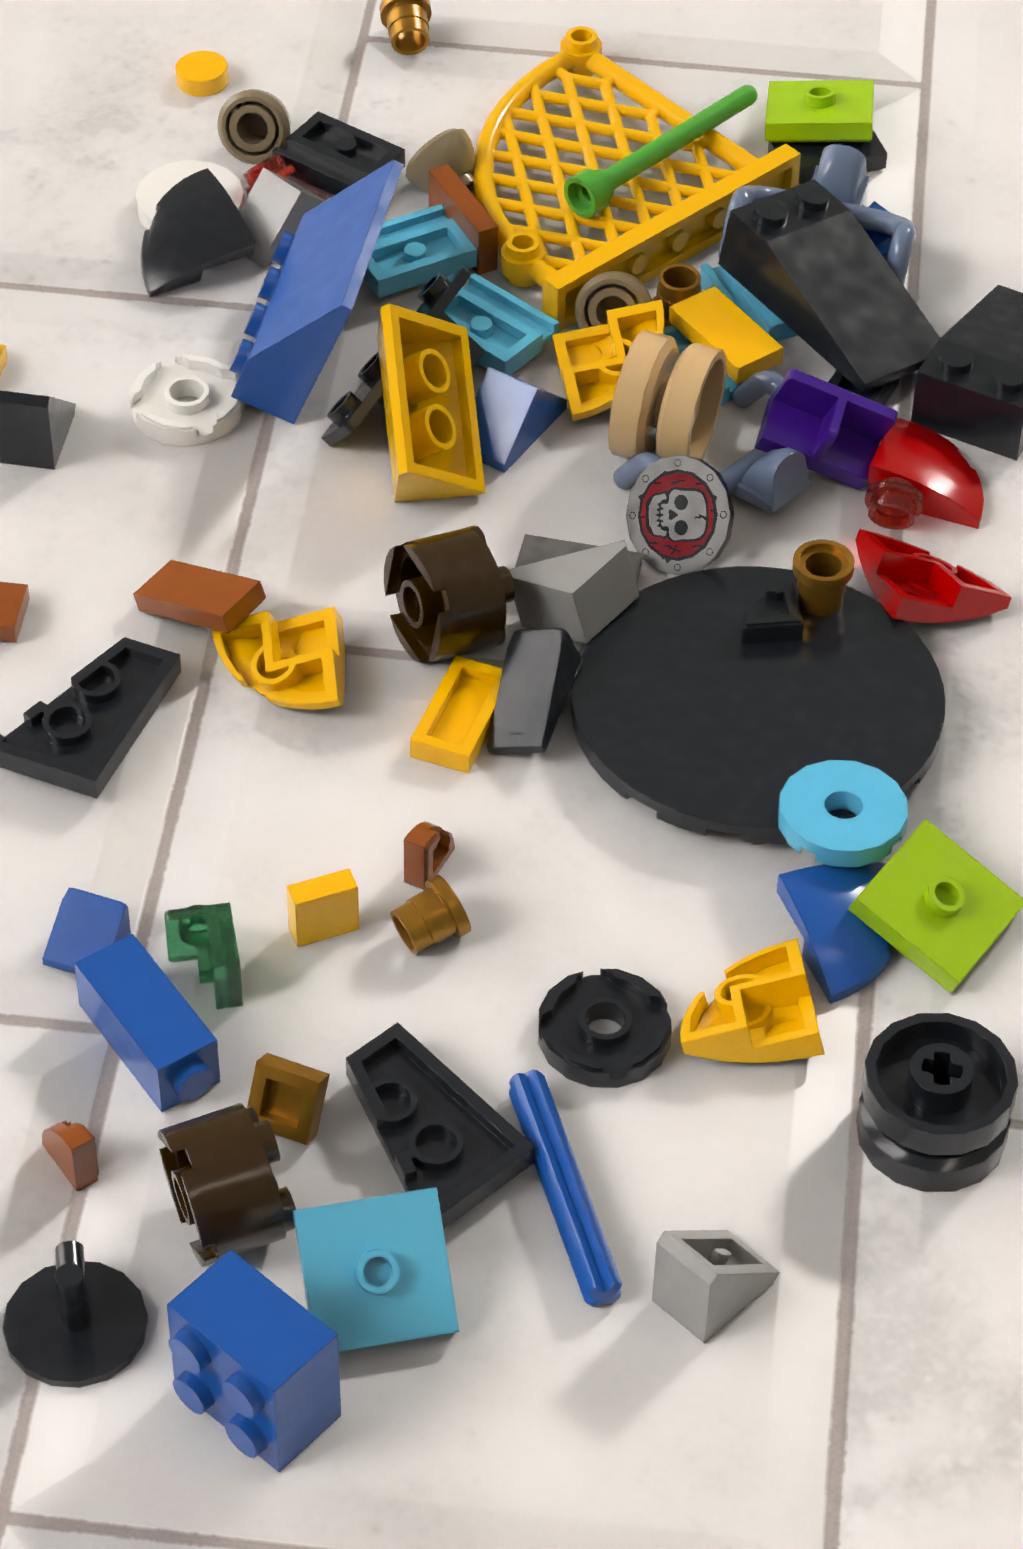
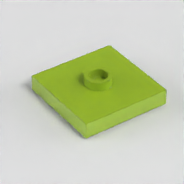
[765,80,874,142]
[848,818,1023,994]

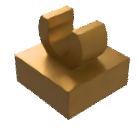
[247,1053,330,1145]

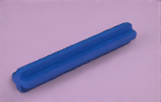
[509,1069,622,1307]

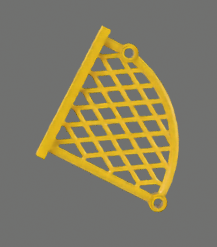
[473,26,801,332]

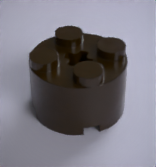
[384,525,515,663]
[158,1103,296,1267]

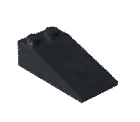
[718,179,940,393]
[911,285,1023,461]

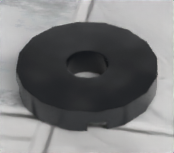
[538,969,672,1088]

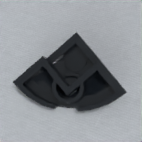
[141,168,256,297]

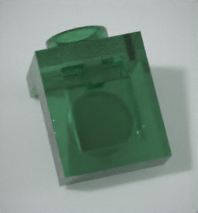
[164,902,243,1009]

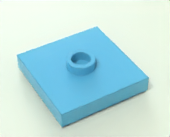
[292,1187,459,1352]

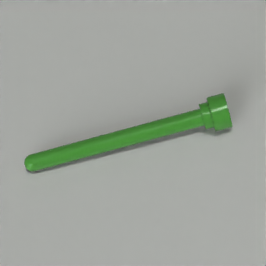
[564,85,758,218]

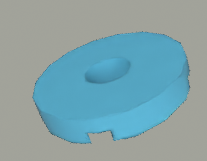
[778,760,908,867]

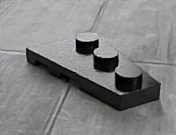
[0,637,182,799]
[346,1022,535,1229]

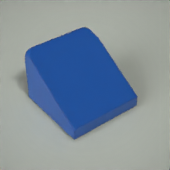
[42,888,131,974]

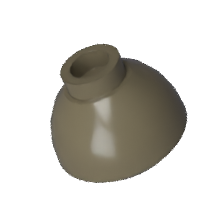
[217,89,291,165]
[405,128,475,193]
[575,271,652,329]

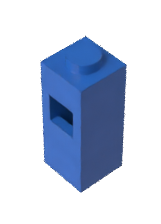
[74,934,220,1112]

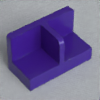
[754,369,898,491]

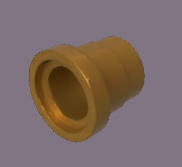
[379,0,432,55]
[652,263,701,328]
[792,539,855,616]
[390,875,471,954]

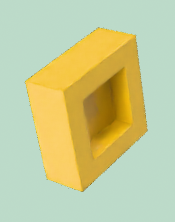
[287,868,359,947]

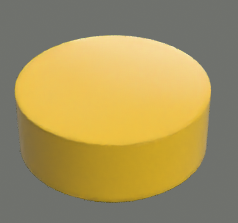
[175,51,229,97]

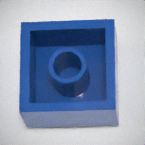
[167,1249,341,1472]

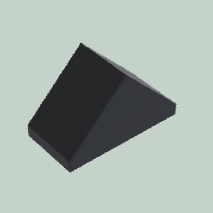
[0,390,76,470]

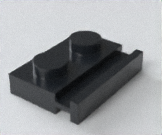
[272,111,405,195]

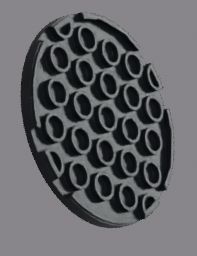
[571,566,946,843]

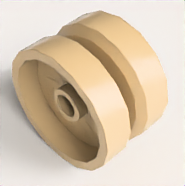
[608,330,727,460]

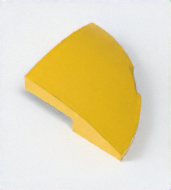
[552,300,665,421]
[212,607,346,710]
[680,938,825,1063]

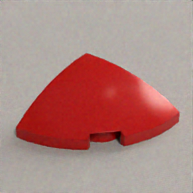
[867,418,984,529]
[855,529,1012,623]

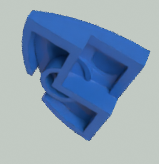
[776,862,891,1004]

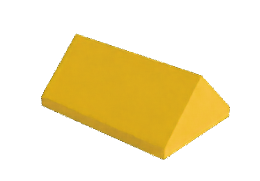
[377,303,486,502]

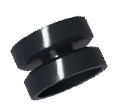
[856,1013,1018,1192]

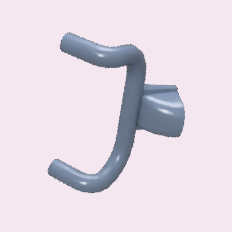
[718,144,917,286]
[613,370,812,513]

